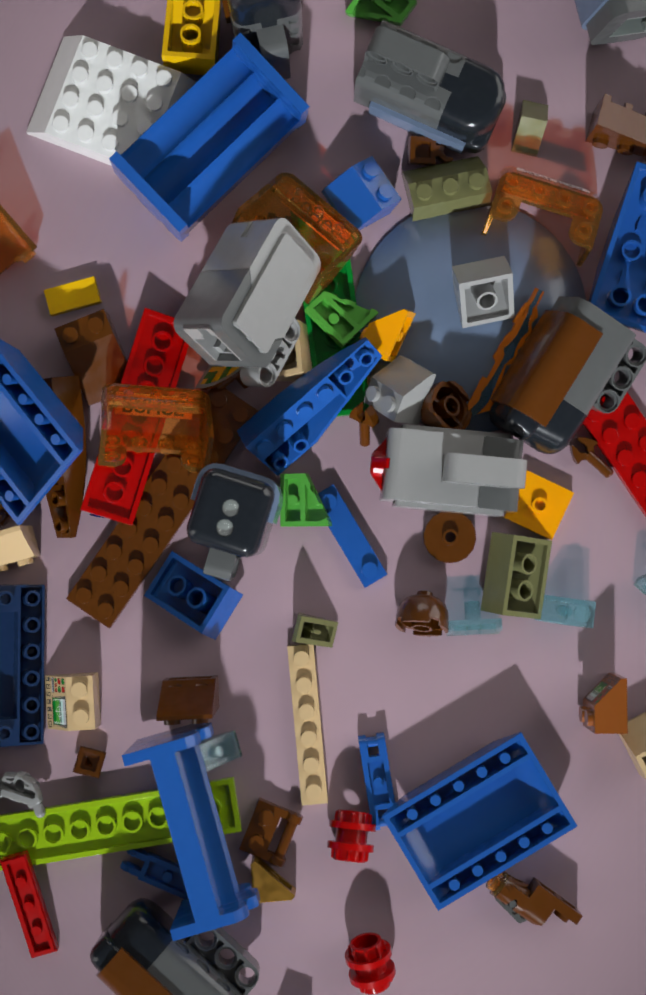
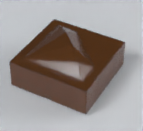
[73,745,106,778]

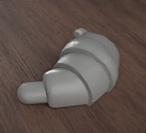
[0,771,46,818]

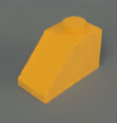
[360,309,416,362]

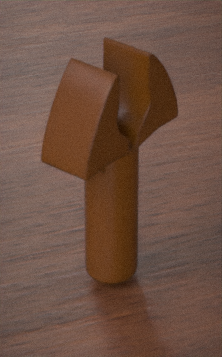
[349,401,379,447]
[570,437,614,478]

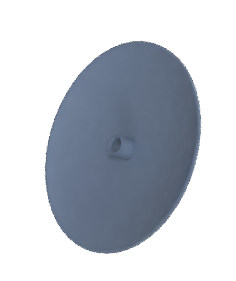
[355,202,586,432]

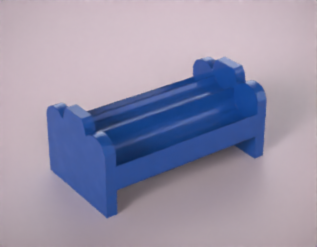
[109,32,310,242]
[122,722,260,941]

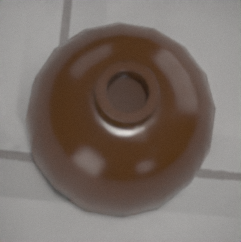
[421,381,472,430]
[395,591,449,637]

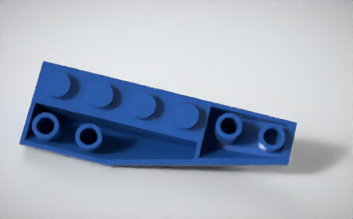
[237,337,382,476]

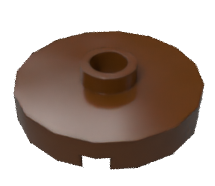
[423,512,476,563]

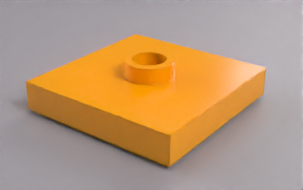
[503,470,574,540]

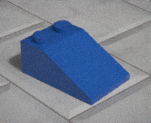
[144,551,243,640]

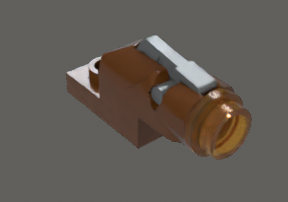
[486,871,583,926]

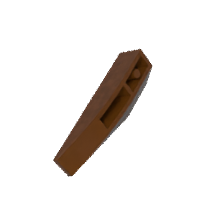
[43,376,86,538]

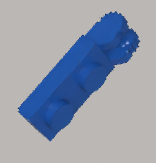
[120,848,188,899]

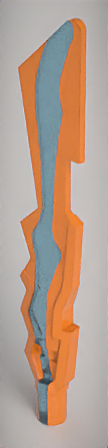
[467,288,544,416]

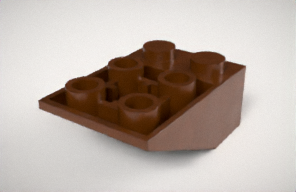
[156,675,220,725]

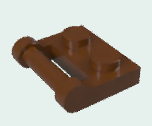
[239,797,303,867]

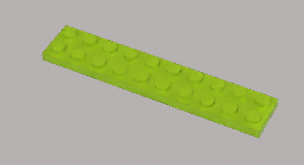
[0,777,242,871]

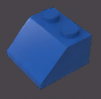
[321,156,402,235]

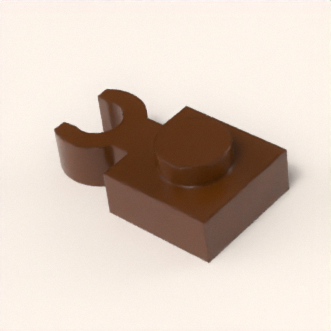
[408,136,453,166]

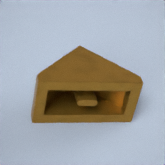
[251,856,296,903]

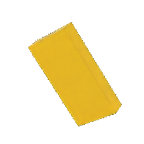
[44,276,102,317]

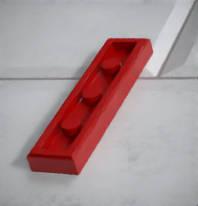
[0,850,59,958]

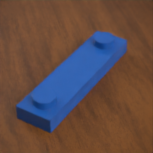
[318,484,388,588]

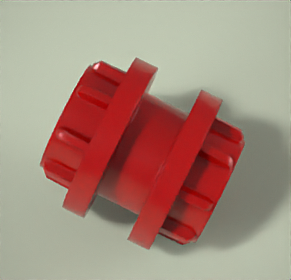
[327,809,376,863]
[345,932,396,994]

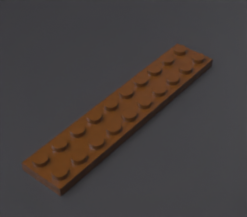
[66,387,258,629]

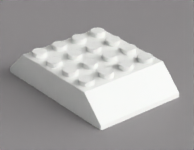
[26,35,196,166]

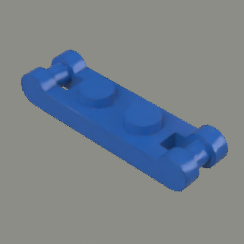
[358,732,395,830]

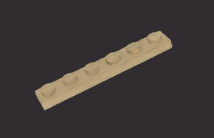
[287,644,328,806]

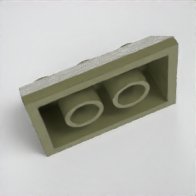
[402,156,492,221]
[480,532,552,619]

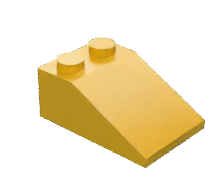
[162,0,221,75]

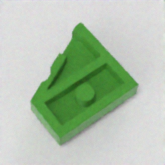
[345,0,417,26]
[304,291,379,349]
[280,473,332,527]

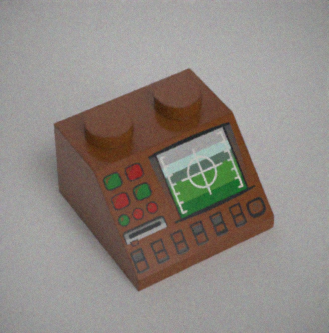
[579,673,628,734]

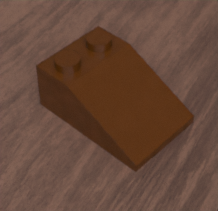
[54,309,128,406]

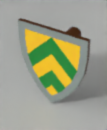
[195,365,249,390]

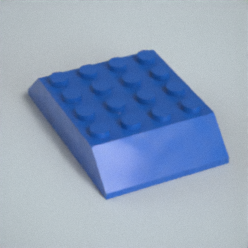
[0,339,83,525]
[382,732,577,911]

